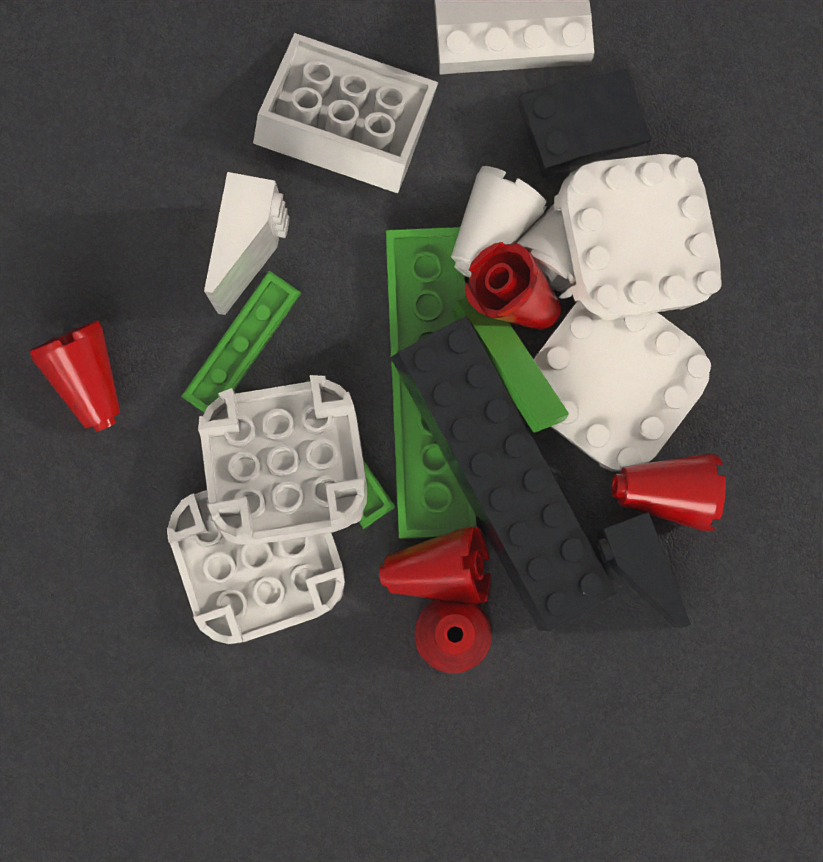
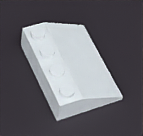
[434,0,594,74]
[253,33,438,193]
[204,172,290,315]

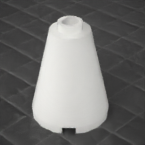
[451,166,547,278]
[516,204,576,299]

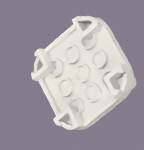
[554,154,721,321]
[533,300,711,472]
[198,375,367,545]
[167,490,345,644]

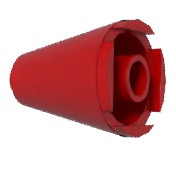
[465,242,561,330]
[29,320,120,432]
[612,453,726,532]
[379,526,491,604]
[415,599,492,673]

